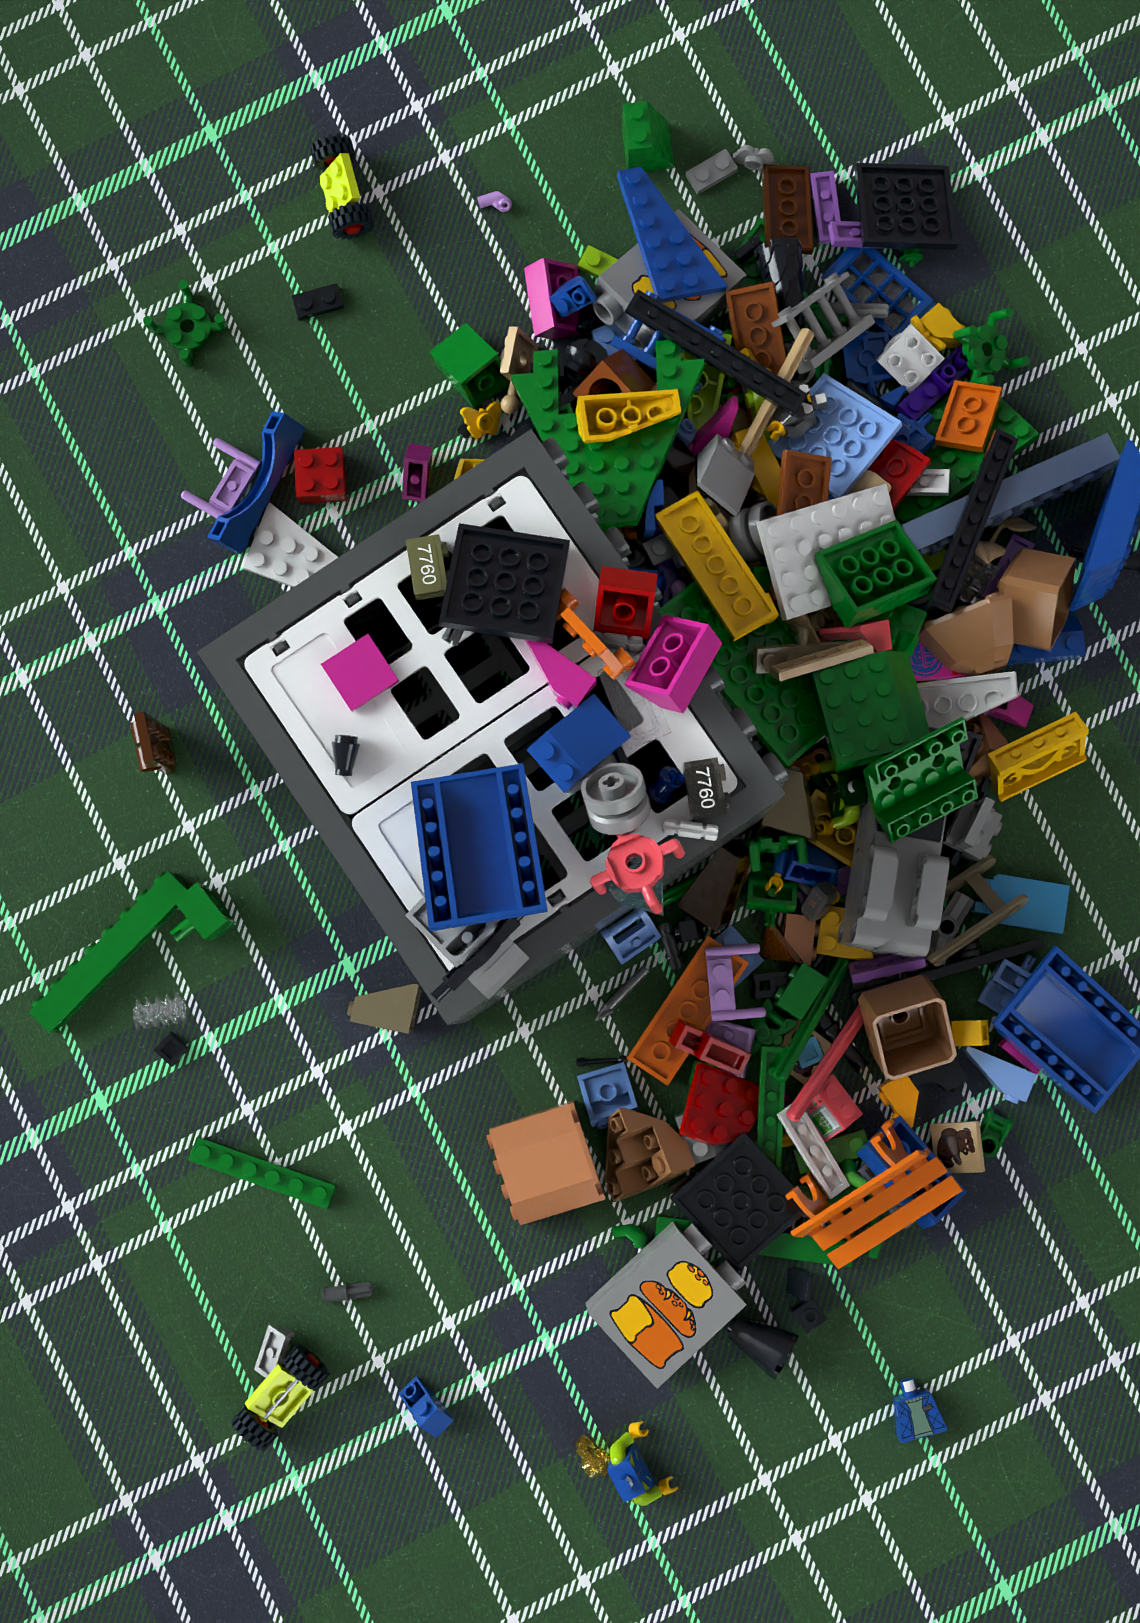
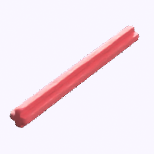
[786,1004,863,1122]

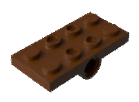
[130,711,177,774]

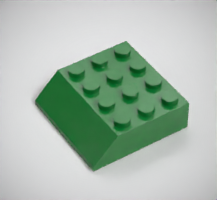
[809,651,930,772]

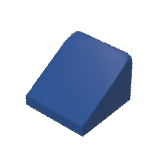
[879,385,907,415]

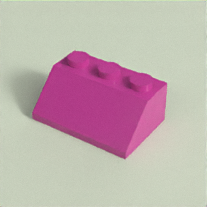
[524,258,581,340]
[625,614,722,713]

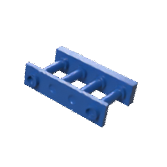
[610,290,727,393]

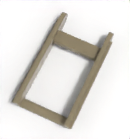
[927,855,1029,967]

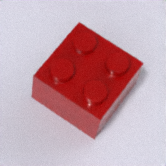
[294,447,348,504]

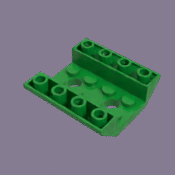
[863,717,978,843]

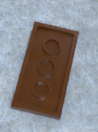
[762,164,814,255]

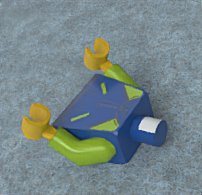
[607,1421,678,1506]

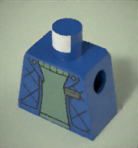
[893,1377,947,1443]

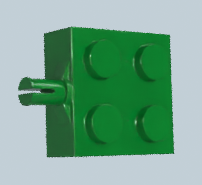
[745,862,798,927]

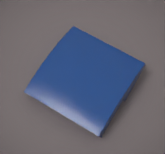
[642,480,664,541]

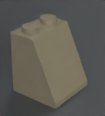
[762,765,817,842]
[347,984,422,1034]

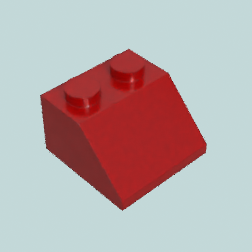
[593,566,658,639]

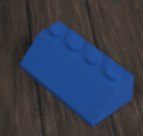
[1007,612,1086,665]

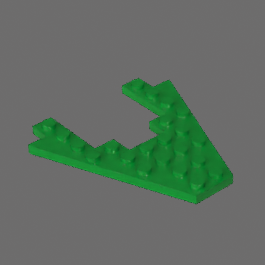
[511,340,705,528]

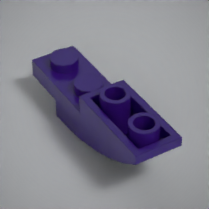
[895,345,970,421]

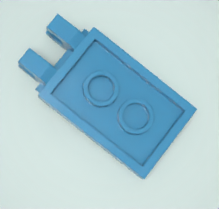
[970,874,1070,934]

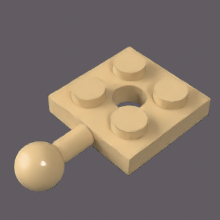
[500,327,539,414]

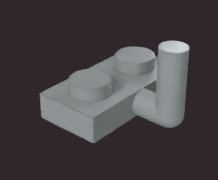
[642,533,686,569]

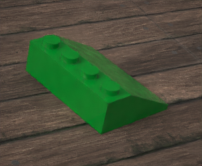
[814,520,937,628]

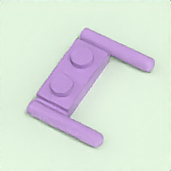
[181,438,261,518]
[705,943,766,1021]

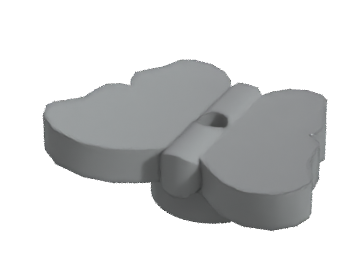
[732,145,776,170]

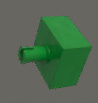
[169,882,236,943]

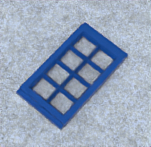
[821,247,936,340]

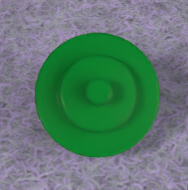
[899,248,923,268]

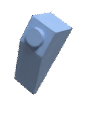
[961,1046,1037,1104]

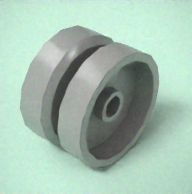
[729,501,777,563]
[581,763,651,835]

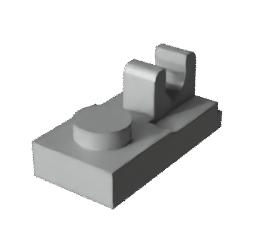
[254,1324,295,1378]

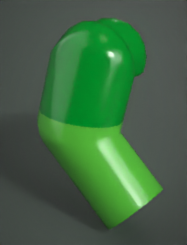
[840,1158,868,1188]

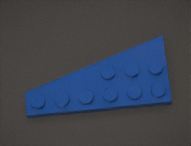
[617,167,728,303]

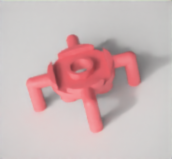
[590,832,685,914]

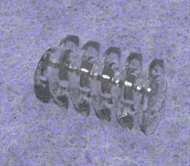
[133,993,188,1030]

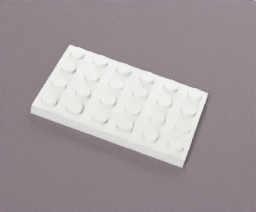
[756,484,896,621]

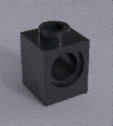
[789,1297,827,1334]

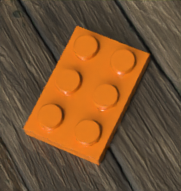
[935,380,1002,453]

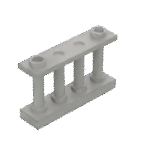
[771,272,875,374]

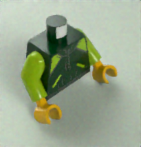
[802,760,867,835]

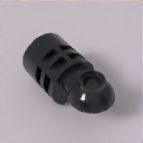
[563,339,608,391]

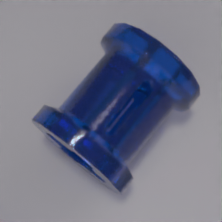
[648,766,684,804]

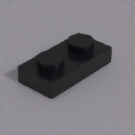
[292,283,344,321]

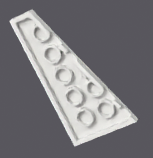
[243,502,338,587]
[916,671,1018,729]

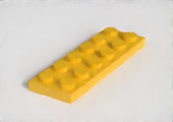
[655,490,778,641]

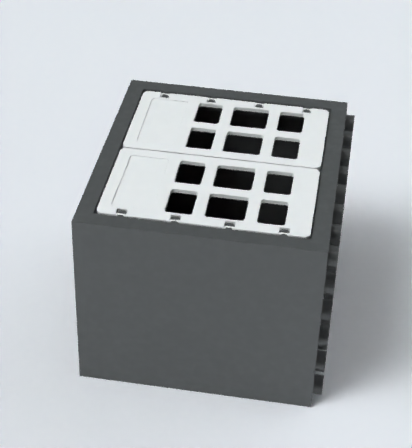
[197,429,789,1025]

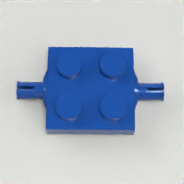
[841,328,894,398]
[892,412,935,454]

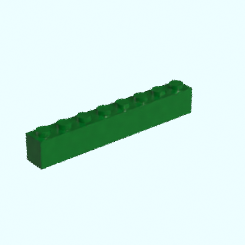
[28,871,189,1033]

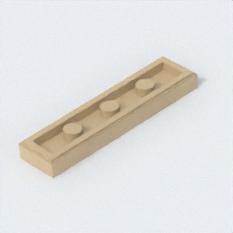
[769,639,874,681]

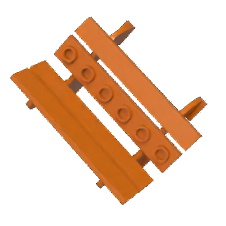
[785,1118,963,1270]

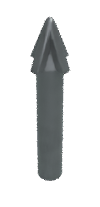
[595,965,650,1021]

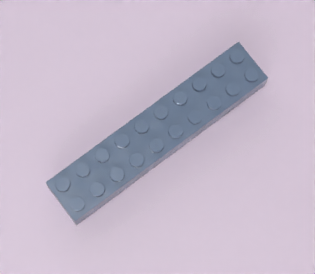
[901,433,1120,557]

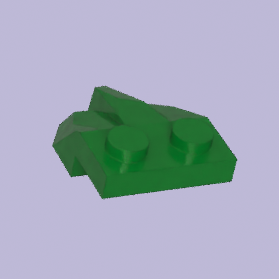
[870,604,927,657]

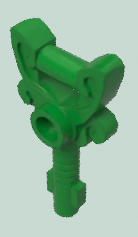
[747,999,798,1068]

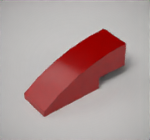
[669,1019,751,1076]

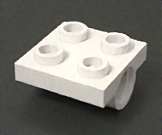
[876,324,945,393]

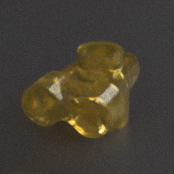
[576,1435,610,1479]

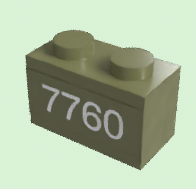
[406,534,449,600]

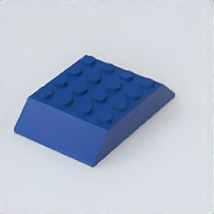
[1068,439,1140,611]
[411,763,548,932]
[992,945,1140,1114]

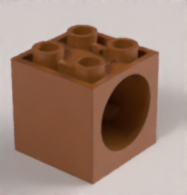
[573,348,656,399]

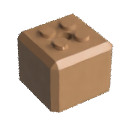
[996,548,1076,651]
[858,974,957,1080]

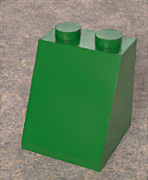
[622,101,674,172]
[429,323,510,410]

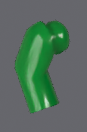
[612,1224,647,1249]

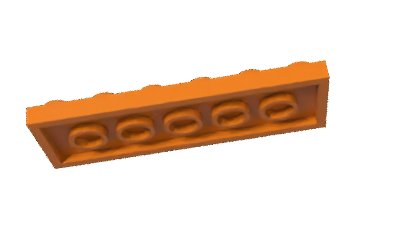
[627,935,749,1086]

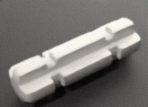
[662,818,718,841]

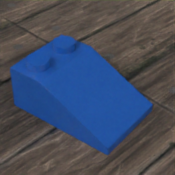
[527,694,632,793]

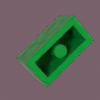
[774,962,828,1020]

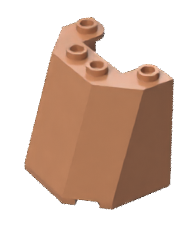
[486,1100,605,1225]

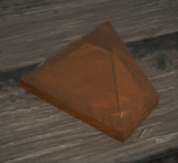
[761,921,801,963]

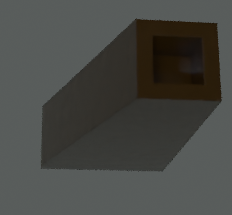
[678,839,750,932]

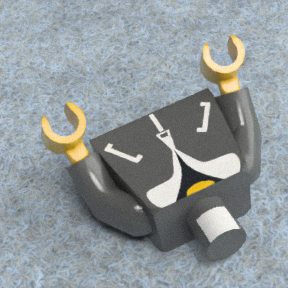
[767,368,828,441]

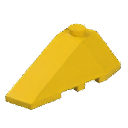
[576,389,681,443]

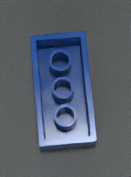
[856,1116,967,1229]

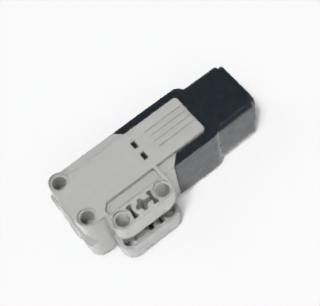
[838,727,949,957]

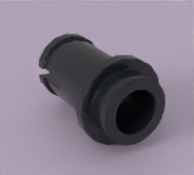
[732,235,762,265]

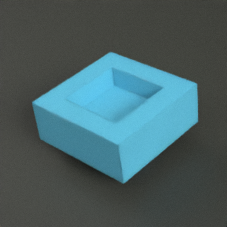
[798,1036,824,1069]

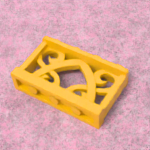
[987,711,1089,801]

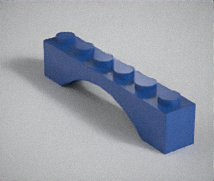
[207,411,305,554]

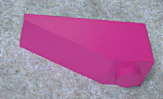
[685,396,738,467]
[525,640,597,710]

